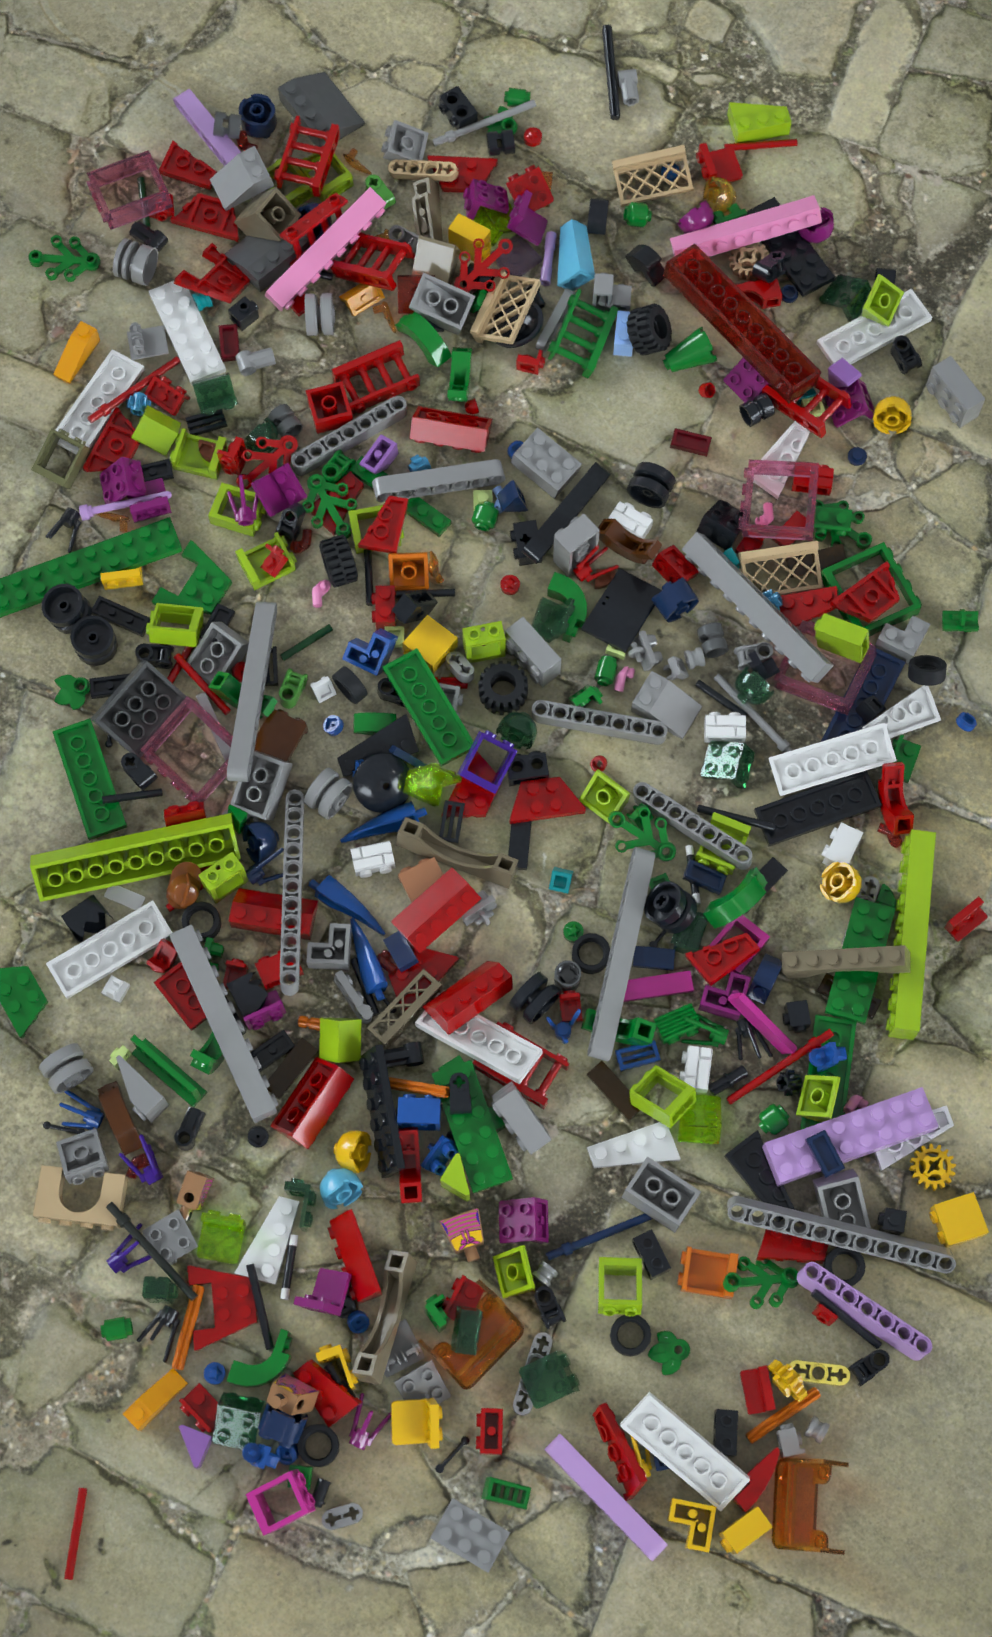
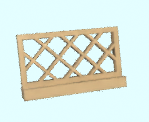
[612,145,693,207]
[470,270,541,345]
[738,541,823,594]

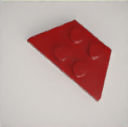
[427,155,498,193]
[170,193,239,242]
[82,407,140,472]
[830,561,900,623]
[441,751,502,819]
[509,777,586,824]
[388,948,459,1011]

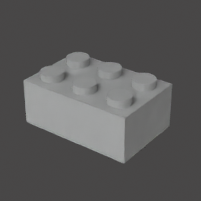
[926,356,985,428]
[511,427,582,499]
[553,514,600,577]
[505,617,561,688]
[230,750,293,821]
[491,1081,552,1154]
[621,1156,701,1233]
[431,1498,510,1573]

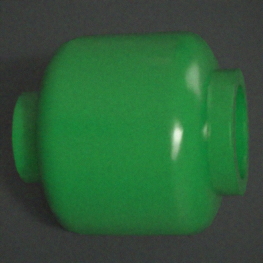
[623,202,652,228]
[472,501,499,532]
[758,1104,790,1135]

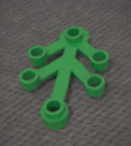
[28,235,101,282]
[302,474,357,539]
[806,500,872,549]
[608,806,676,861]
[723,1256,799,1309]

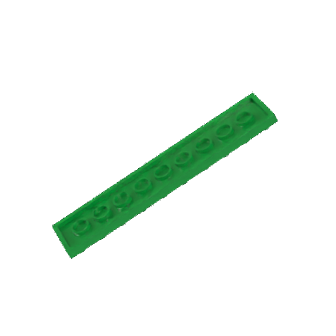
[0,517,183,618]

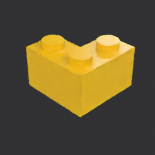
[667,1498,716,1553]

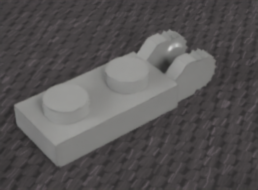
[334,970,373,1024]

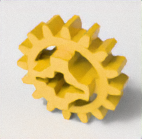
[909,1144,956,1191]
[767,1359,808,1402]

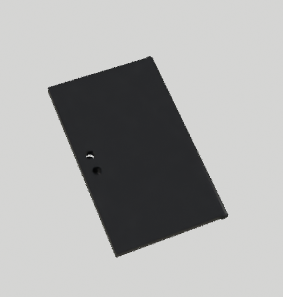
[581,568,663,653]

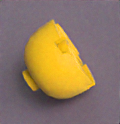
[873,396,912,434]
[820,862,862,903]
[333,1131,372,1173]

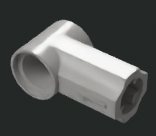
[617,69,639,106]
[236,347,276,376]

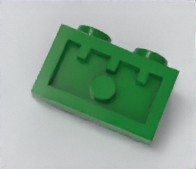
[810,506,852,537]
[568,685,603,707]
[892,734,921,783]
[424,1294,448,1333]

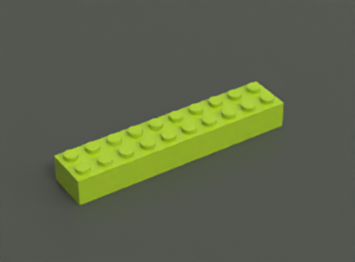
[30,813,241,902]
[885,829,936,1040]

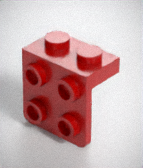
[696,143,743,187]
[506,164,554,211]

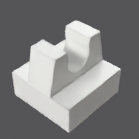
[310,676,336,703]
[101,975,130,1003]

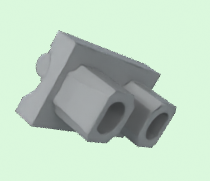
[628,631,663,671]
[462,890,497,926]

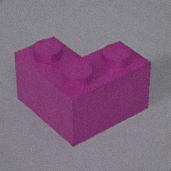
[698,971,751,1021]

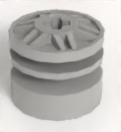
[113,238,158,286]

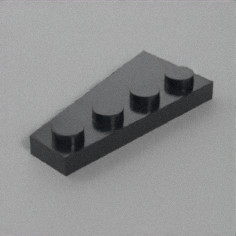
[337,714,419,777]
[724,1130,795,1222]

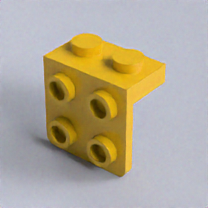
[100,566,143,590]
[315,1344,359,1390]
[391,1398,443,1449]

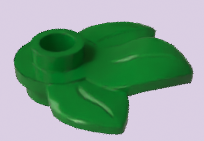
[484,106,518,135]
[54,675,90,710]
[648,1331,690,1375]

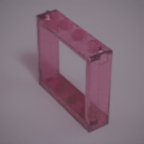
[86,150,173,230]
[739,459,819,541]
[773,620,876,715]
[140,696,233,802]

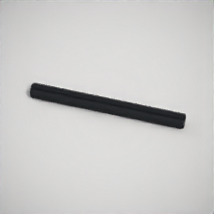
[602,24,620,120]

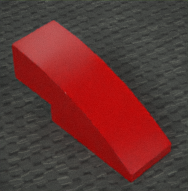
[733,1447,780,1513]

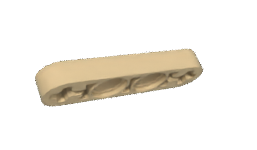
[388,159,459,182]

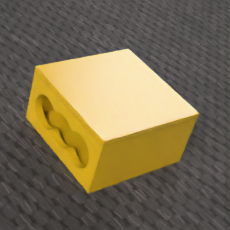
[448,213,491,262]
[402,615,458,674]
[929,1192,989,1248]
[718,1506,772,1554]

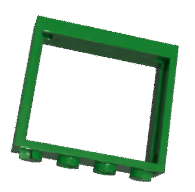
[821,542,922,637]

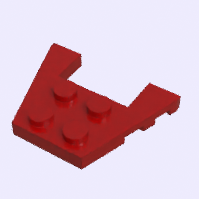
[174,243,250,304]
[187,1266,258,1351]

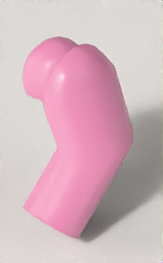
[755,502,774,528]
[312,580,331,608]
[614,666,635,692]
[843,1095,869,1114]

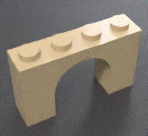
[33,1165,128,1231]

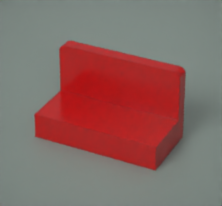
[740,1365,776,1415]

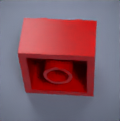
[306,381,353,434]

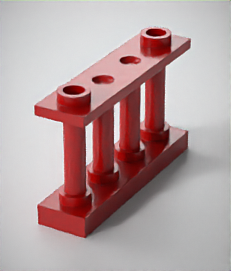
[274,115,340,197]
[279,192,348,266]
[330,232,415,291]
[331,340,420,415]
[762,358,851,439]
[473,1022,570,1110]

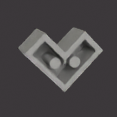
[592,273,632,311]
[874,616,930,665]
[306,923,352,970]

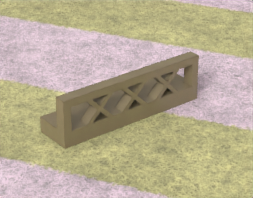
[367,969,443,1050]

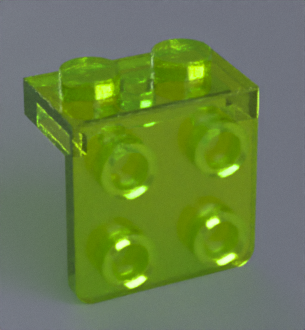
[473,202,513,247]
[403,763,462,807]
[677,1095,722,1144]
[196,1210,246,1264]

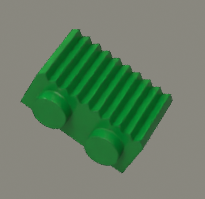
[653,1003,701,1046]

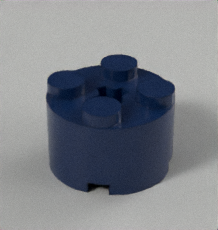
[238,94,277,139]
[651,577,699,623]
[258,1403,308,1448]

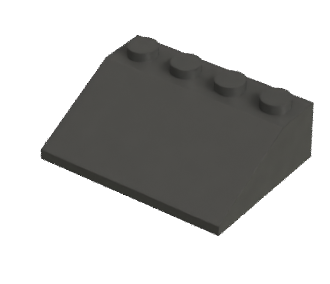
[278,72,365,147]
[225,234,311,292]
[90,660,191,758]

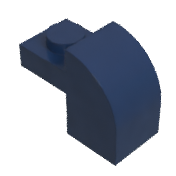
[746,953,782,1005]

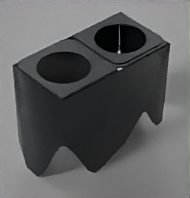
[61,894,114,942]
[227,972,268,1017]

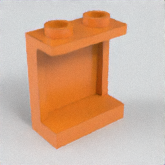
[677,1246,739,1299]

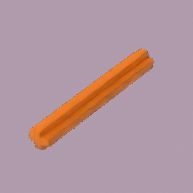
[389,1077,450,1098]
[172,1285,204,1371]
[746,1387,821,1444]

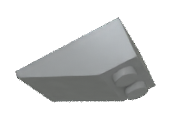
[210,146,275,211]
[409,272,475,335]
[182,622,249,685]
[631,671,702,740]
[116,1055,169,1123]
[812,1169,871,1246]

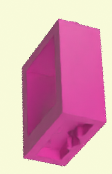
[710,915,770,975]
[246,1469,316,1536]

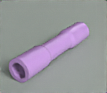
[540,231,557,286]

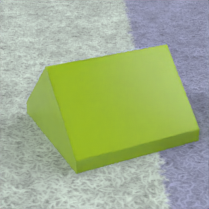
[862,274,904,326]
[131,405,182,456]
[579,769,630,824]
[319,1017,362,1063]
[796,1075,841,1122]
[440,1153,470,1202]
[493,1245,535,1298]

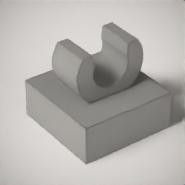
[663,656,689,680]

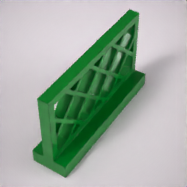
[130,1034,207,1107]

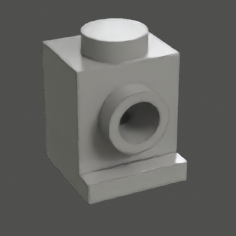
[776,1423,806,1458]

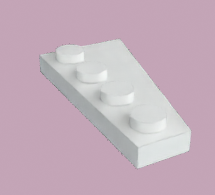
[747,421,810,500]
[862,685,941,738]
[874,1106,954,1171]
[587,1122,680,1168]
[235,1196,300,1285]

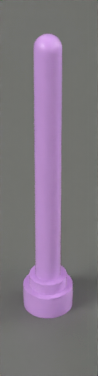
[79,491,172,521]

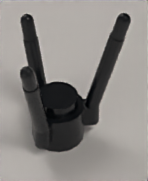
[45,507,81,553]
[735,1018,773,1060]
[137,1305,181,1363]

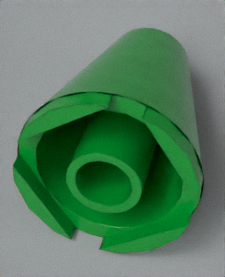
[662,327,717,372]

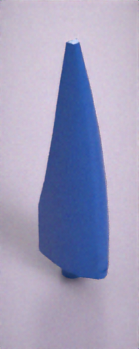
[340,801,427,843]
[308,875,386,936]
[350,918,388,1001]

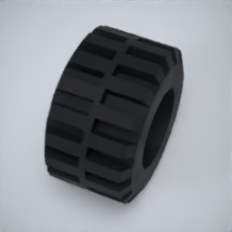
[627,303,672,356]
[319,534,358,588]
[478,661,528,715]

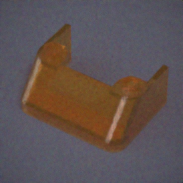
[418,1280,524,1390]
[772,1458,849,1555]

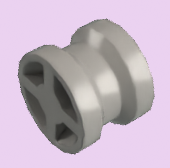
[684,647,705,670]
[532,1261,558,1287]
[804,1416,830,1444]

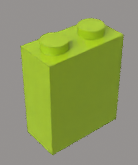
[814,613,869,664]

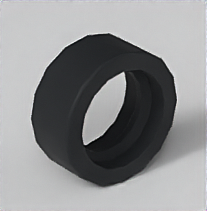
[908,655,947,686]
[332,666,368,704]
[181,901,222,942]
[572,933,610,974]
[823,1247,866,1286]
[610,1315,651,1357]
[297,1424,340,1467]

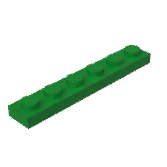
[350,456,451,537]

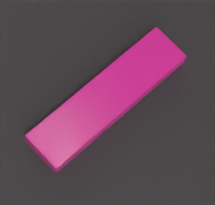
[624,971,694,1002]
[727,993,797,1054]

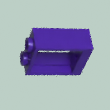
[457,730,518,794]

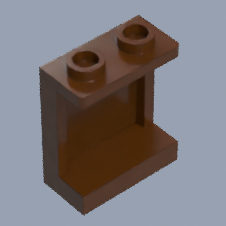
[255,709,308,762]

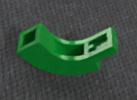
[395,312,452,367]
[447,347,472,402]
[547,572,587,643]
[208,671,278,719]
[703,867,768,929]
[581,1008,657,1046]
[190,1031,225,1075]
[227,1329,293,1388]

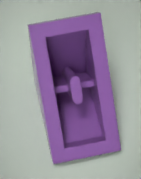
[828,358,862,388]
[179,1425,214,1469]

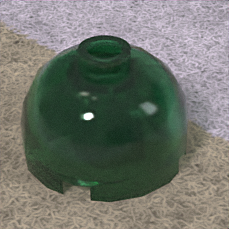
[244,417,278,453]
[735,667,774,705]
[496,712,537,750]

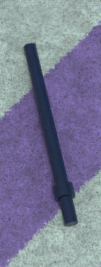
[546,1213,653,1261]

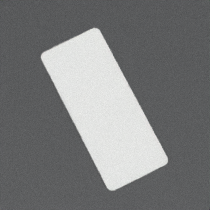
[104,885,145,910]

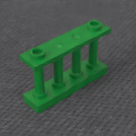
[547,289,619,379]

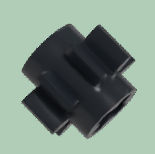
[776,1070,802,1096]

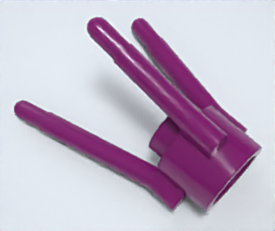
[227,475,259,526]
[349,1393,391,1450]

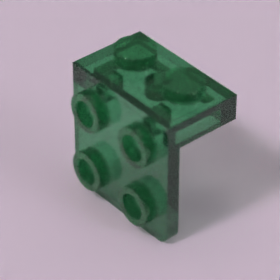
[819,274,872,322]
[192,373,238,415]
[531,597,575,643]
[701,741,755,789]
[284,1178,317,1232]
[519,1350,580,1409]
[212,1392,265,1450]

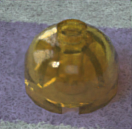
[703,177,737,214]

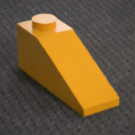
[53,321,100,384]
[123,1368,188,1431]

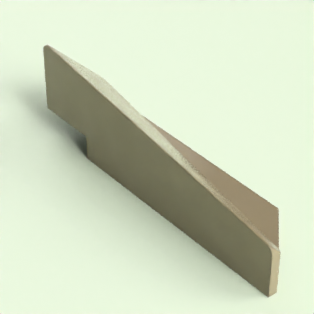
[412,177,443,241]

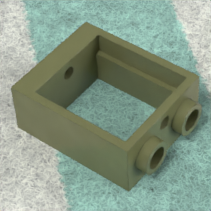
[31,428,91,489]

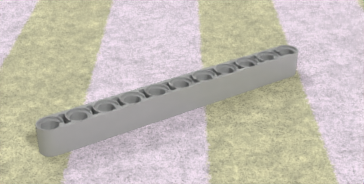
[227,602,277,782]
[280,789,304,996]
[587,847,655,1062]
[727,1196,956,1273]

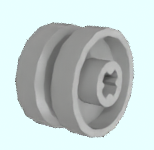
[305,293,335,336]
[304,768,353,820]
[39,1043,94,1094]

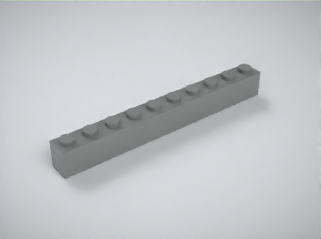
[682,532,834,683]
[169,924,279,1123]

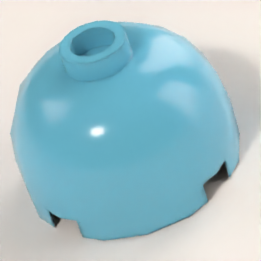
[320,1168,363,1209]

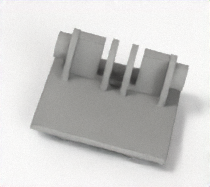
[127,322,169,360]
[142,1209,199,1265]
[384,1319,425,1378]
[394,1360,451,1404]

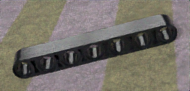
[521,462,611,564]

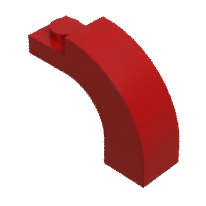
[878,762,914,835]
[398,1127,422,1203]

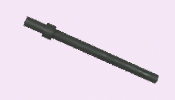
[106,1202,198,1301]

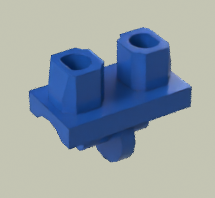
[809,1042,847,1072]
[421,1134,459,1176]
[242,1443,280,1469]

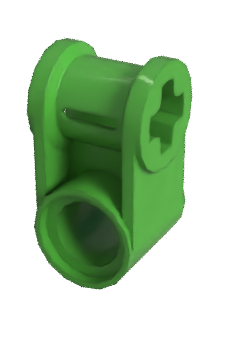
[365,175,396,209]
[279,668,308,709]

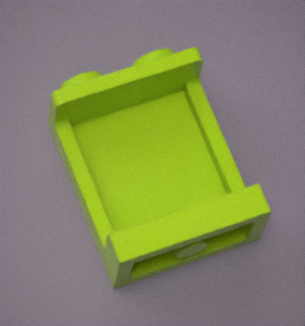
[170,428,228,480]
[235,532,297,591]
[695,812,751,875]

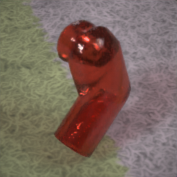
[236,130,258,151]
[290,529,313,554]
[877,823,902,848]
[377,949,398,975]
[126,1153,153,1179]

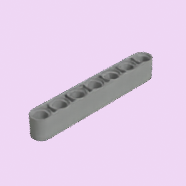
[291,396,407,476]
[372,459,505,502]
[532,700,667,745]
[633,782,752,870]

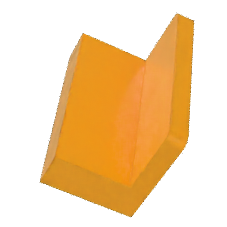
[339,283,385,317]

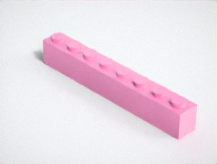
[265,187,386,312]
[670,195,822,266]

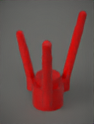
[572,545,619,582]

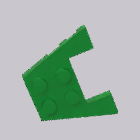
[152,540,232,615]

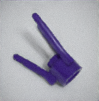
[119,1134,164,1185]
[106,1223,152,1274]

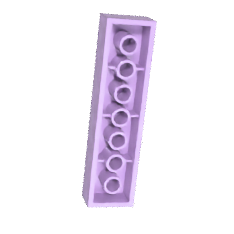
[762,1087,939,1187]

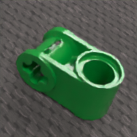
[322,449,356,484]

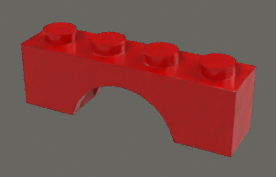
[702,278,782,320]

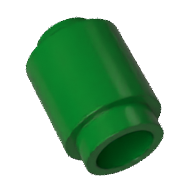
[504,87,531,107]
[594,656,617,687]
[101,1316,133,1342]

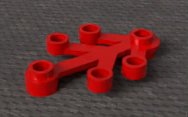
[454,238,513,293]
[236,435,298,490]

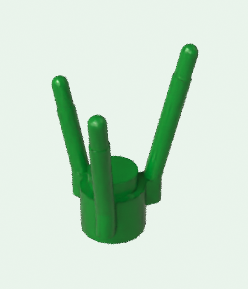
[681,1013,729,1048]

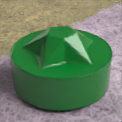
[563,921,584,943]

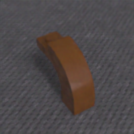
[598,519,662,564]
[97,1081,143,1155]

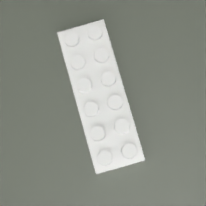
[149,281,226,386]
[816,289,932,365]
[56,349,145,454]
[768,723,897,796]
[46,900,173,999]
[415,993,542,1084]
[620,1392,750,1511]

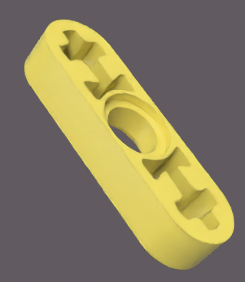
[789,1360,850,1386]

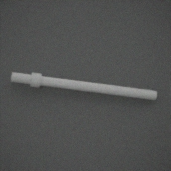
[432,99,536,146]
[714,673,793,753]

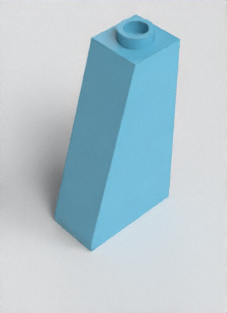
[557,219,595,291]

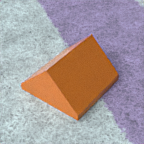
[388,552,429,590]

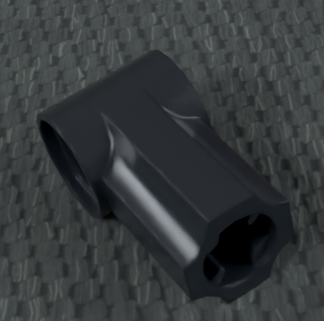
[129,221,168,253]
[384,1042,425,1069]
[174,1107,206,1151]

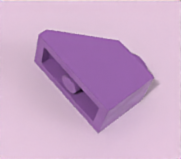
[359,434,399,475]

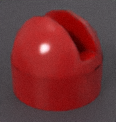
[698,383,715,398]
[464,398,479,415]
[590,755,608,772]

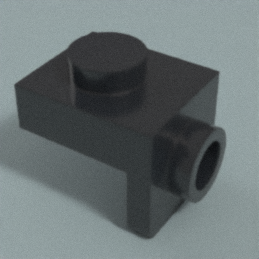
[748,651,780,681]

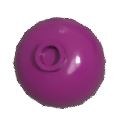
[677,200,714,234]
[798,207,834,243]

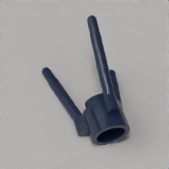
[245,847,284,886]

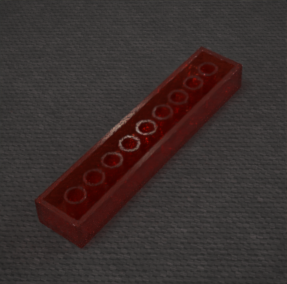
[663,243,821,404]

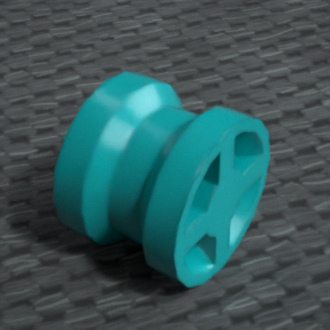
[192,293,213,312]

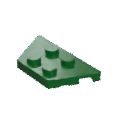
[0,966,48,1039]

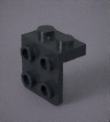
[696,500,751,550]

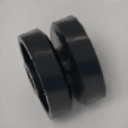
[626,462,676,508]
[41,584,92,634]
[70,615,118,666]
[644,881,697,934]
[509,972,561,1025]

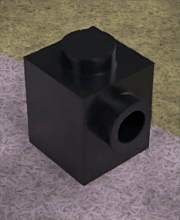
[228,296,259,331]
[782,1000,811,1033]
[877,1207,907,1236]

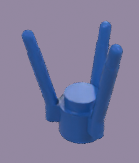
[546,1009,581,1044]
[59,1090,104,1130]

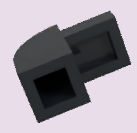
[587,198,609,235]
[625,245,668,287]

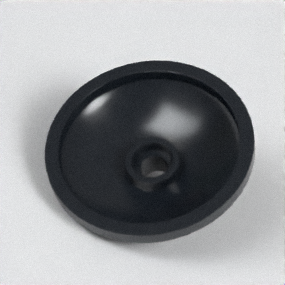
[489,299,544,348]
[353,753,413,813]

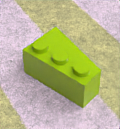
[727,102,792,143]

